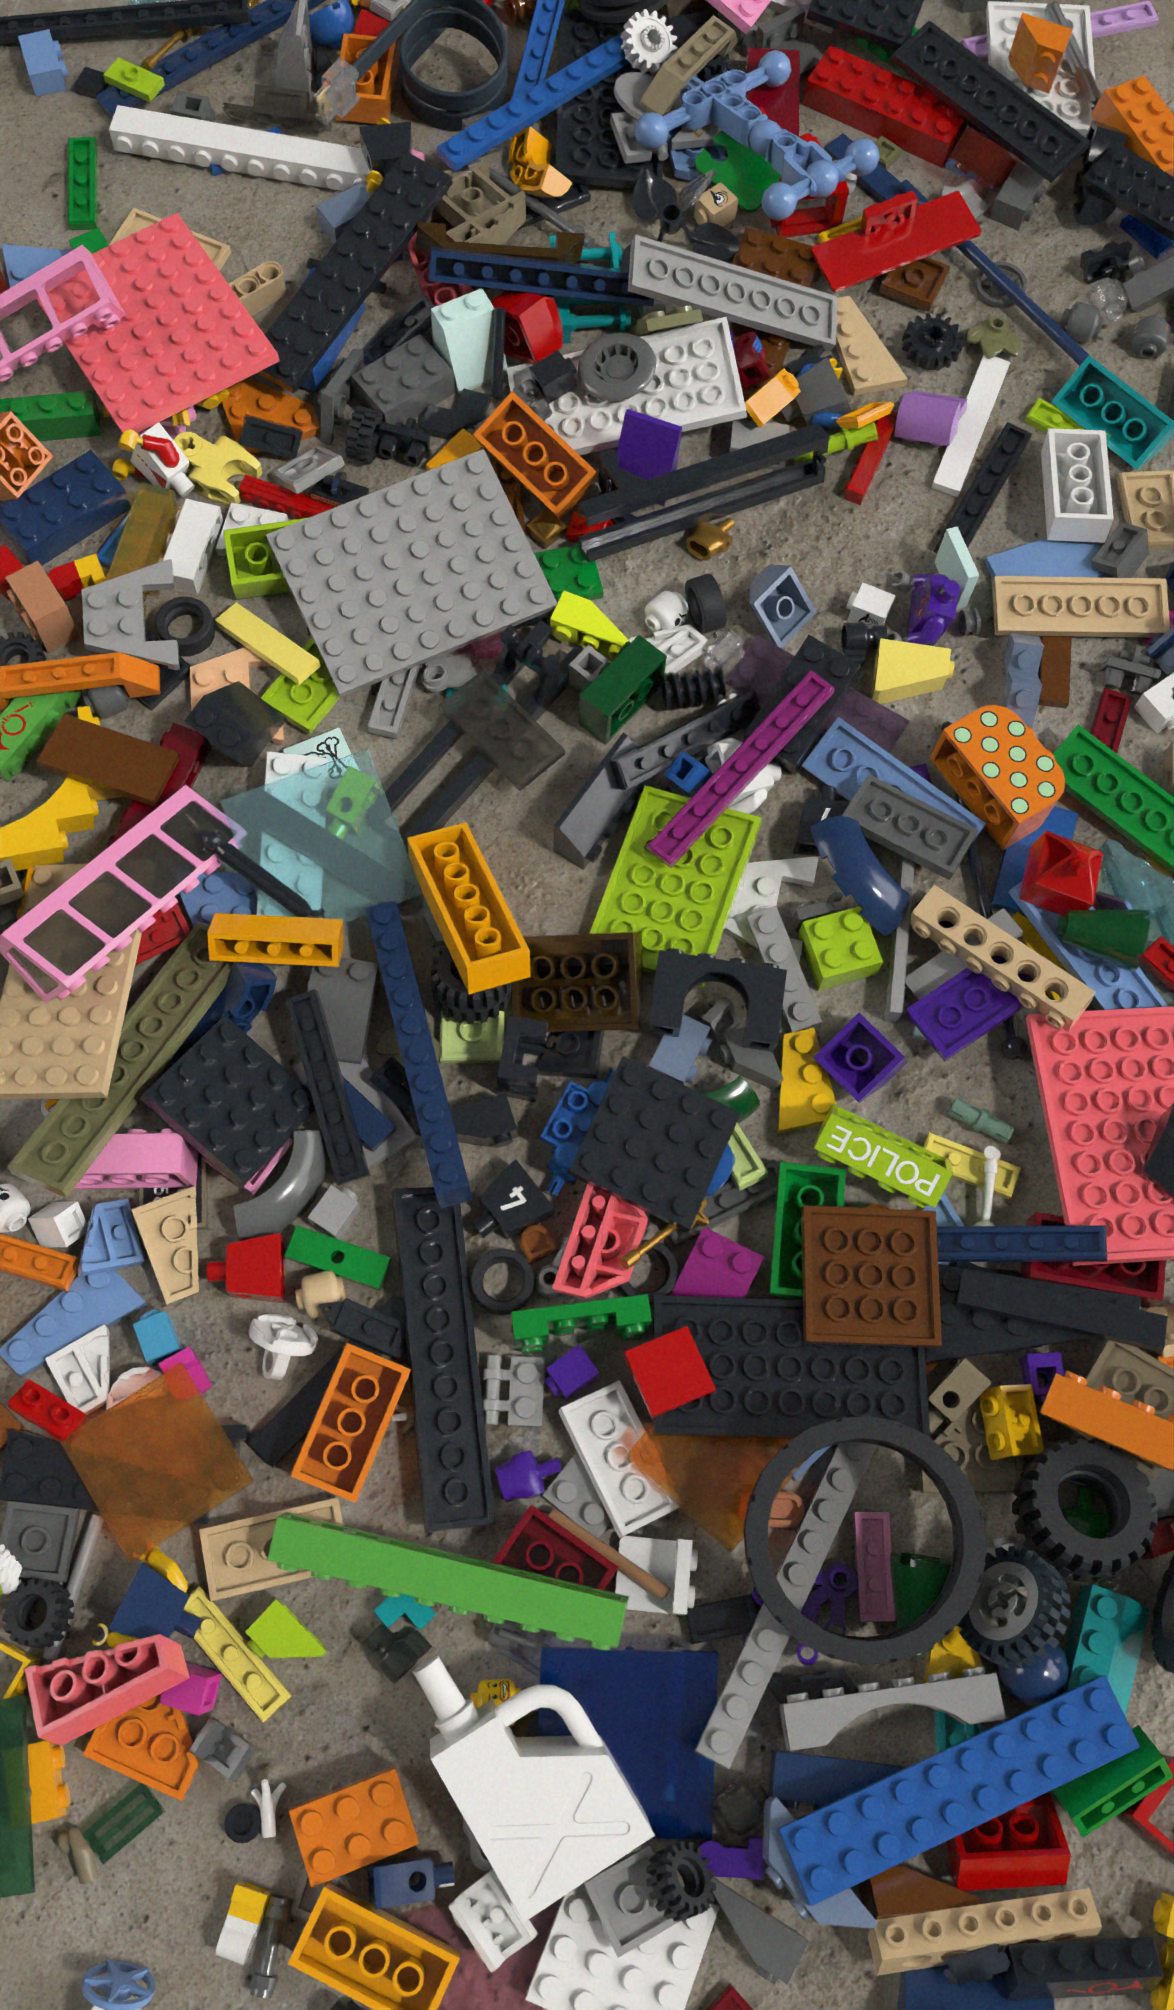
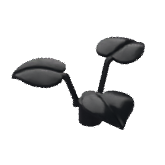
[621,169,741,270]

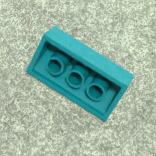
[1051,355,1174,470]
[1062,1584,1150,1716]

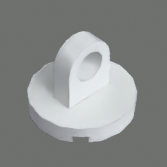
[249,1314,318,1380]

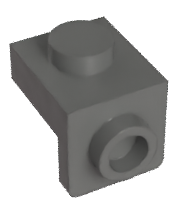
[189,1719,257,1782]

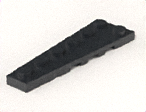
[0,1429,213,1525]

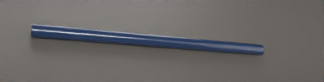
[898,180,1089,366]

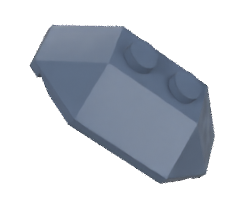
[762,1796,878,1929]

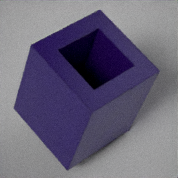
[544,1344,599,1401]

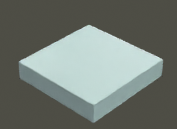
[934,527,979,610]

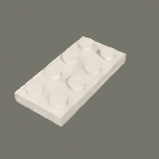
[558,1380,682,1538]

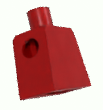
[207,1233,285,1303]

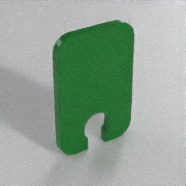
[695,130,782,213]

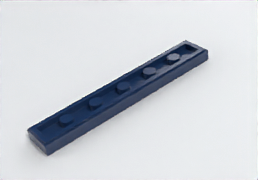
[937,1225,1107,1262]

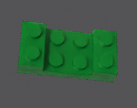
[511,1294,652,1354]

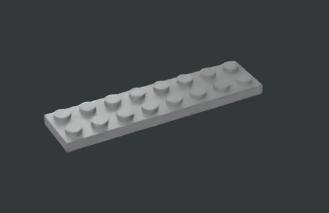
[628,235,838,351]

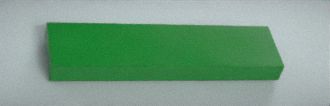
[68,137,98,231]

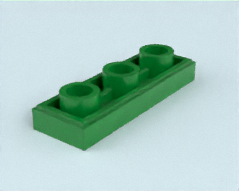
[284,1226,391,1291]

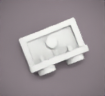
[449,1869,538,1972]

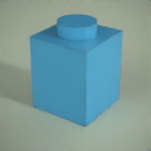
[133,1310,183,1367]

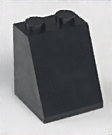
[184,681,287,767]

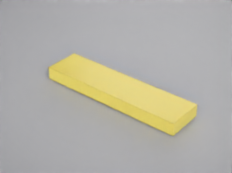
[215,602,321,685]
[184,1586,292,1722]

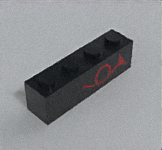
[1000,1937,1164,2001]

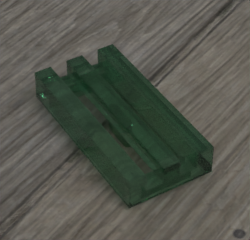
[82,1783,166,1865]

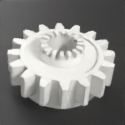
[620,9,678,75]

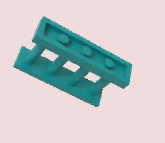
[549,232,631,344]

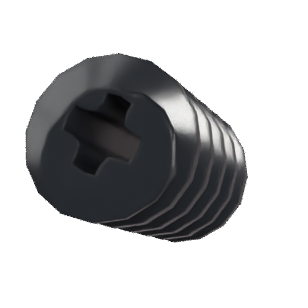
[661,666,726,711]

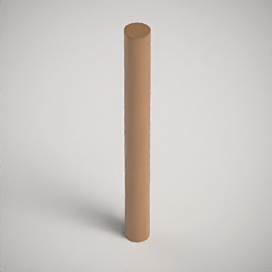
[549,1508,671,1600]

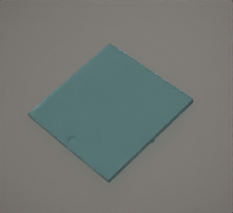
[220,749,423,923]

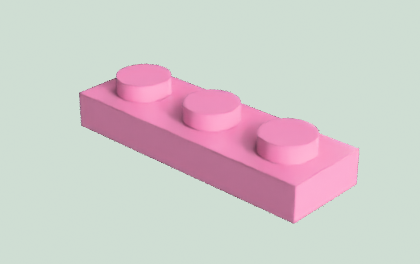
[853,1512,896,1622]

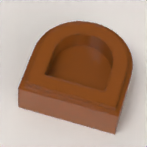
[520,1225,558,1264]

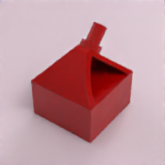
[491,290,563,364]
[1019,831,1103,916]

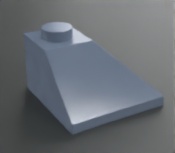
[750,565,817,650]

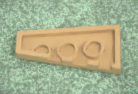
[836,296,908,396]

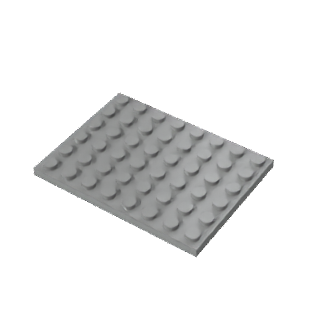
[266,449,558,698]

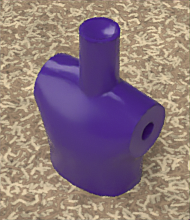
[495,1450,562,1502]

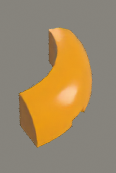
[508,126,572,198]

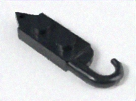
[318,1298,407,1358]

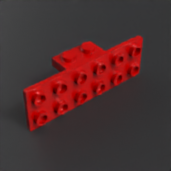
[811,190,982,292]

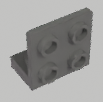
[755,5,823,77]

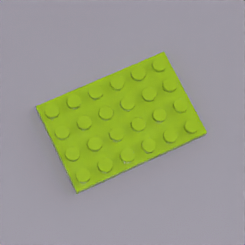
[590,786,762,989]

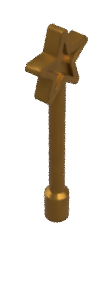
[141,26,203,71]
[619,1200,709,1270]

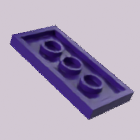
[906,956,1033,1062]

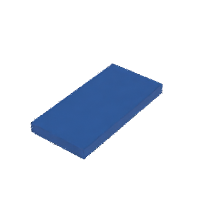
[991,806,1079,917]

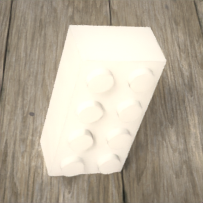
[1041,428,1114,543]

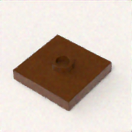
[879,257,951,312]

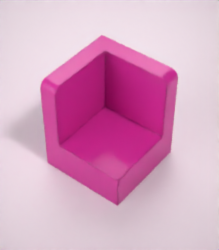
[158,1346,212,1404]
[160,1662,223,1716]

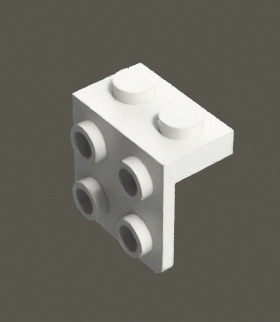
[615,1536,698,1615]

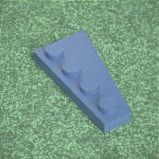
[0,1270,148,1378]

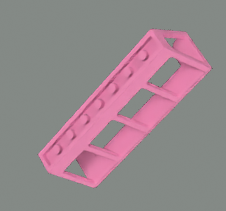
[0,245,126,382]

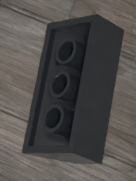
[553,732,653,870]

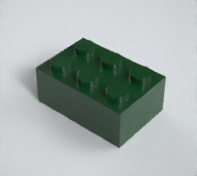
[578,635,667,745]

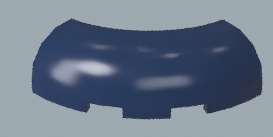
[810,816,910,936]
[172,962,277,1064]

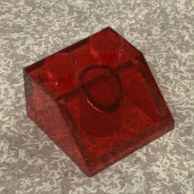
[949,126,1023,189]

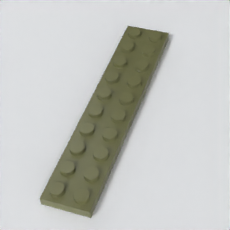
[7,922,233,1198]

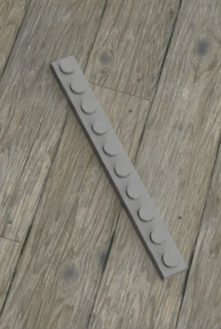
[694,1442,877,1770]

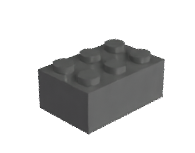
[351,334,455,425]

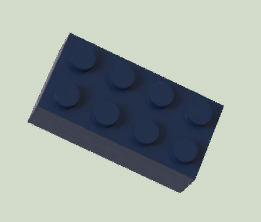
[0,450,131,566]

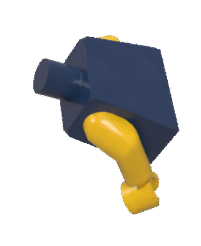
[92,1538,203,1649]

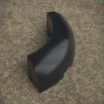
[1073,120,1128,225]

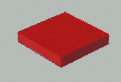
[623,1326,716,1419]

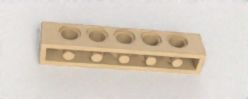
[910,885,1096,1032]
[868,1888,1102,1976]

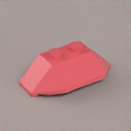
[552,1184,649,1299]

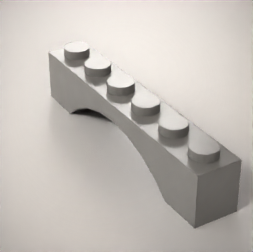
[778,1667,1006,1751]

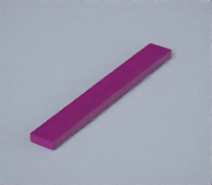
[647,670,834,868]

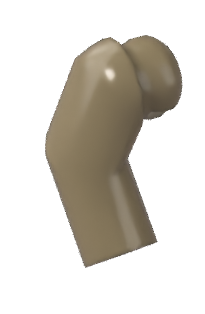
[58,1828,98,1884]

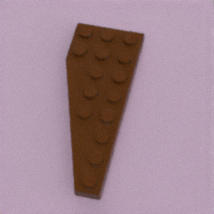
[731,227,818,421]

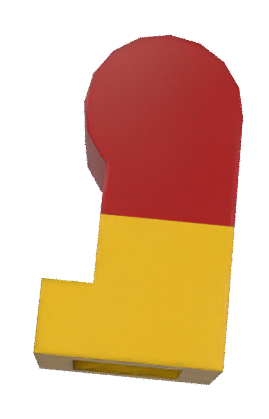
[48,554,106,601]

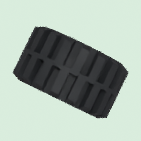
[431,947,512,1024]

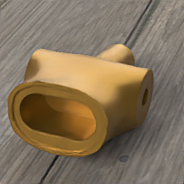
[686,518,735,561]

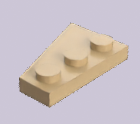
[131,1186,199,1305]

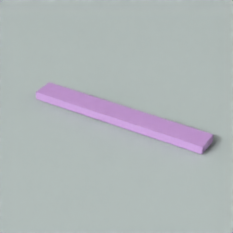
[960,0,1159,61]

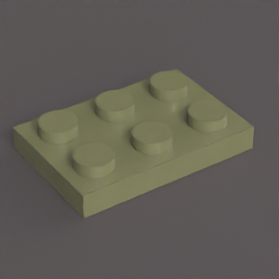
[630,305,703,337]

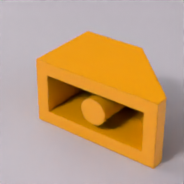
[745,368,801,428]

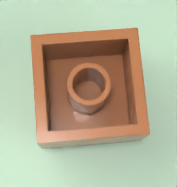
[5,561,80,653]

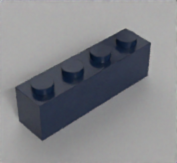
[768,1750,908,1811]

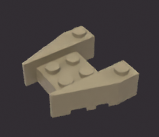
[427,160,526,245]

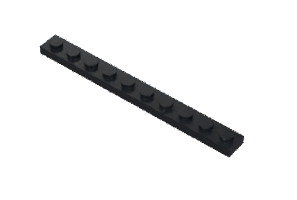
[0,0,250,45]

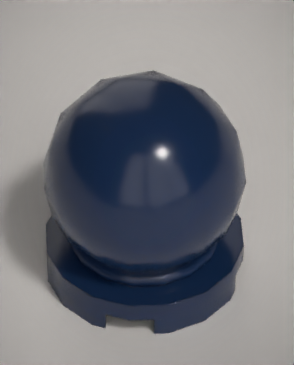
[996,1643,1069,1706]

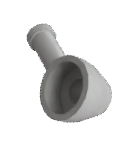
[534,1237,569,1299]

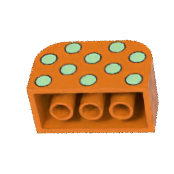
[929,705,1065,850]

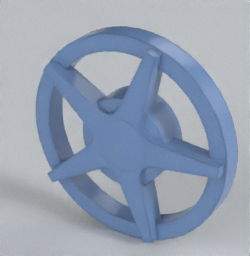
[82,1959,155,2010]

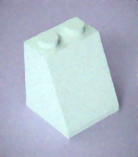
[431,288,508,395]

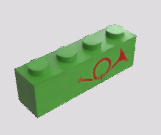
[0,660,83,782]

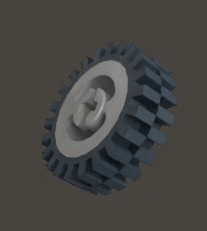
[957,1546,1070,1669]

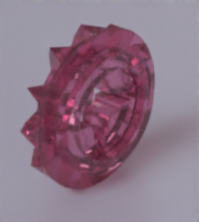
[472,630,504,659]

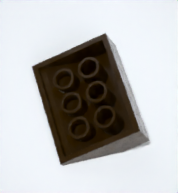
[511,931,643,1032]

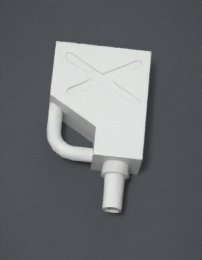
[413,1655,655,1922]

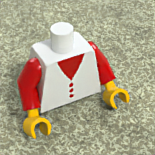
[112,422,195,497]

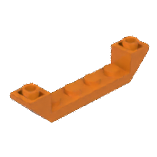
[0,652,160,714]

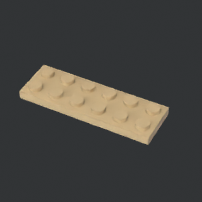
[992,576,1170,637]

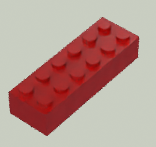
[803,45,968,168]

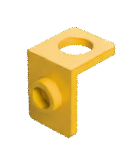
[0,1640,41,1707]

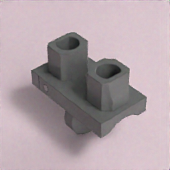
[1101,644,1161,696]

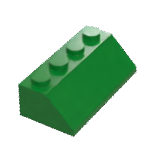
[769,1162,846,1300]

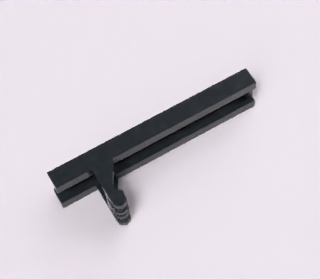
[578,423,829,562]
[365,620,583,855]

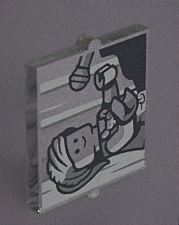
[677,169,716,212]

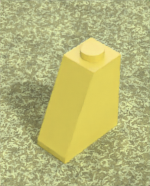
[870,638,955,705]

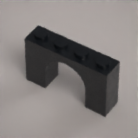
[647,948,787,1052]

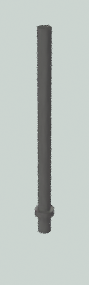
[467,158,595,248]

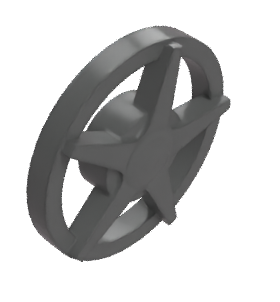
[975,262,1027,307]

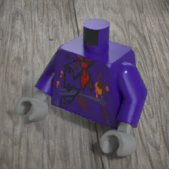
[887,570,960,646]

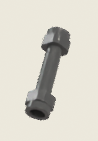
[250,1895,292,1998]

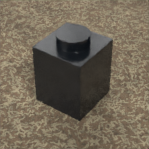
[529,350,577,404]

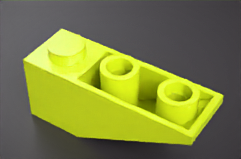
[550,591,629,660]

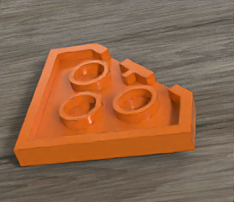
[221,378,321,454]
[83,1693,200,1801]

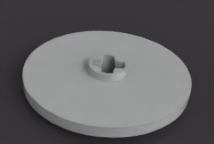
[614,72,683,128]

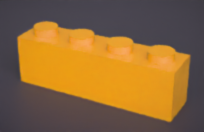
[207,913,344,967]

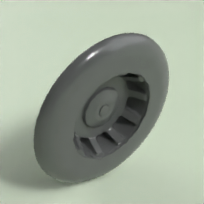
[578,333,656,401]

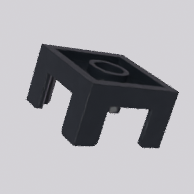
[497,1015,548,1102]

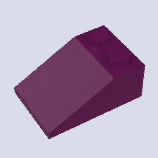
[670,1227,764,1298]

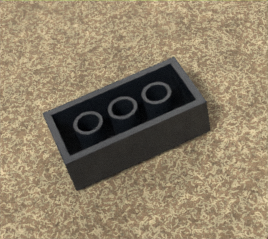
[744,635,861,775]

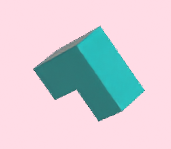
[373,1594,437,1630]

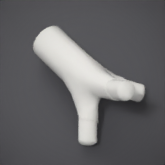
[251,1779,286,1838]

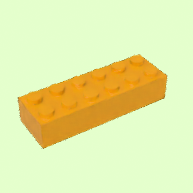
[407,822,531,994]

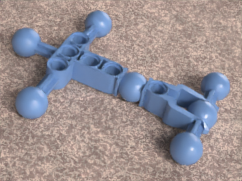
[635,50,880,221]

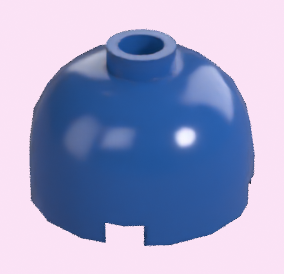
[309,0,354,50]

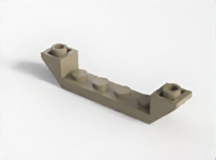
[639,15,738,116]

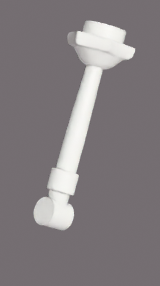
[973,1146,1001,1226]

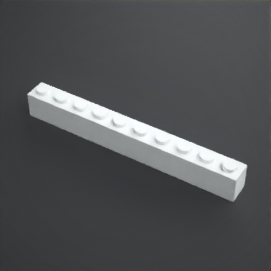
[109,105,370,191]

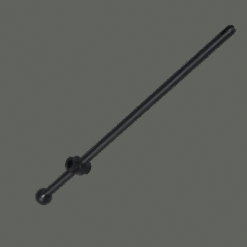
[941,721,1027,1060]

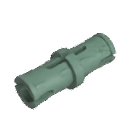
[947,1097,1015,1145]

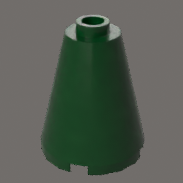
[1056,909,1150,972]
[889,1552,951,1655]

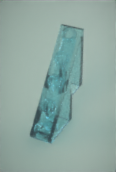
[1099,839,1174,947]

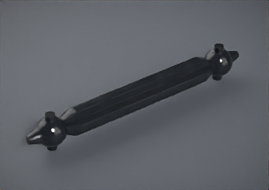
[198,829,326,918]

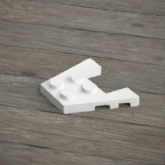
[724,857,819,962]

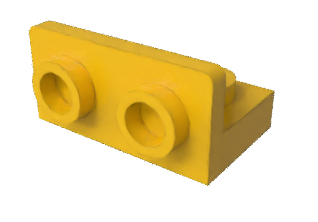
[979,1384,1044,1460]

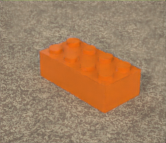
[1091,75,1174,177]
[473,391,599,521]
[290,1343,411,1503]
[1040,1371,1174,1473]

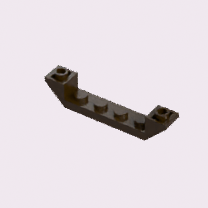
[416,222,585,263]

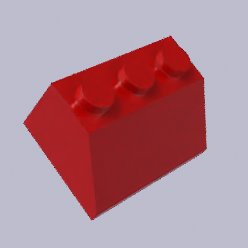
[947,1793,1071,1891]

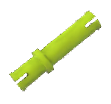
[793,421,878,464]

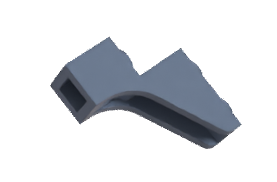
[1002,633,1044,728]

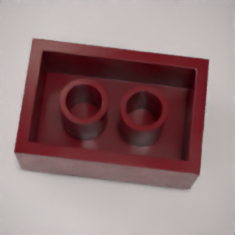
[492,1504,618,1590]

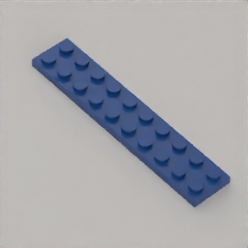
[777,1675,1140,1906]

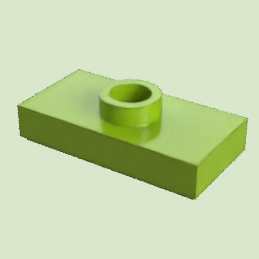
[104,57,165,103]

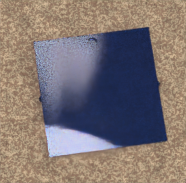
[537,1646,718,1839]

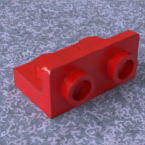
[136,903,191,965]
[8,1379,86,1446]

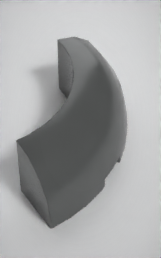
[233,1130,330,1241]

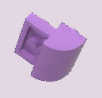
[894,390,967,446]

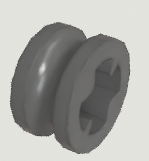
[958,608,981,636]

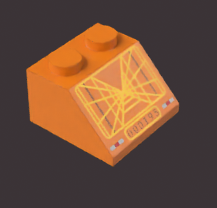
[1008,12,1073,94]

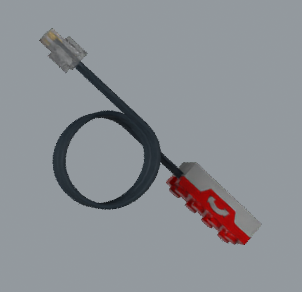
[314,0,509,130]

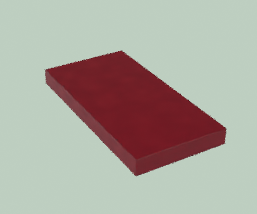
[746,48,800,137]

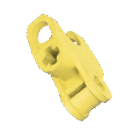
[174,432,262,506]

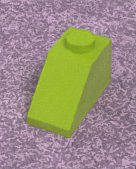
[245,1599,329,1658]

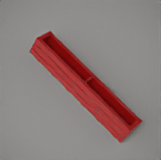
[844,411,898,505]
[238,475,335,519]

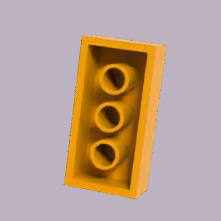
[288,1882,461,2010]

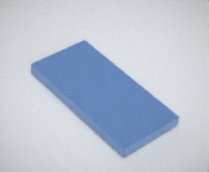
[984,538,1112,579]

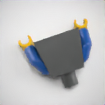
[782,357,852,429]

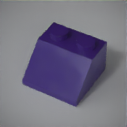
[813,1013,907,1103]

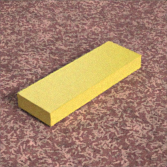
[923,1132,1021,1200]

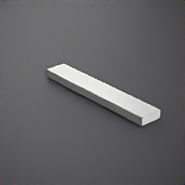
[931,354,1010,497]

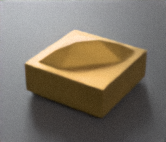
[526,509,567,549]

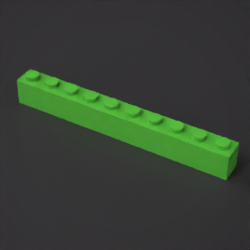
[267,1512,629,1650]

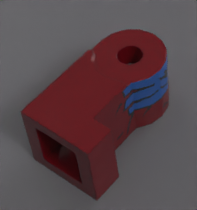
[734,332,770,389]

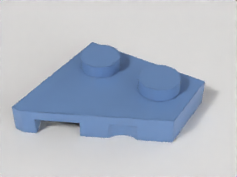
[78,1199,145,1277]

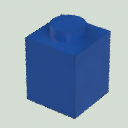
[664,750,713,797]

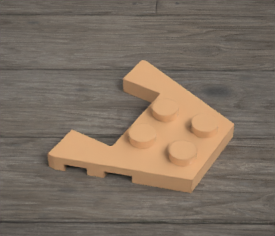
[190,647,285,745]

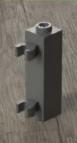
[1123,255,1174,312]

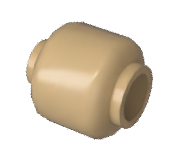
[295,1270,346,1319]

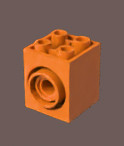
[0,411,53,500]

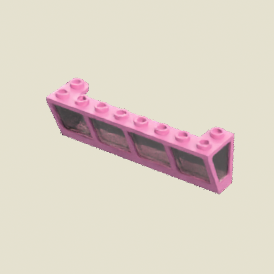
[0,785,248,1003]

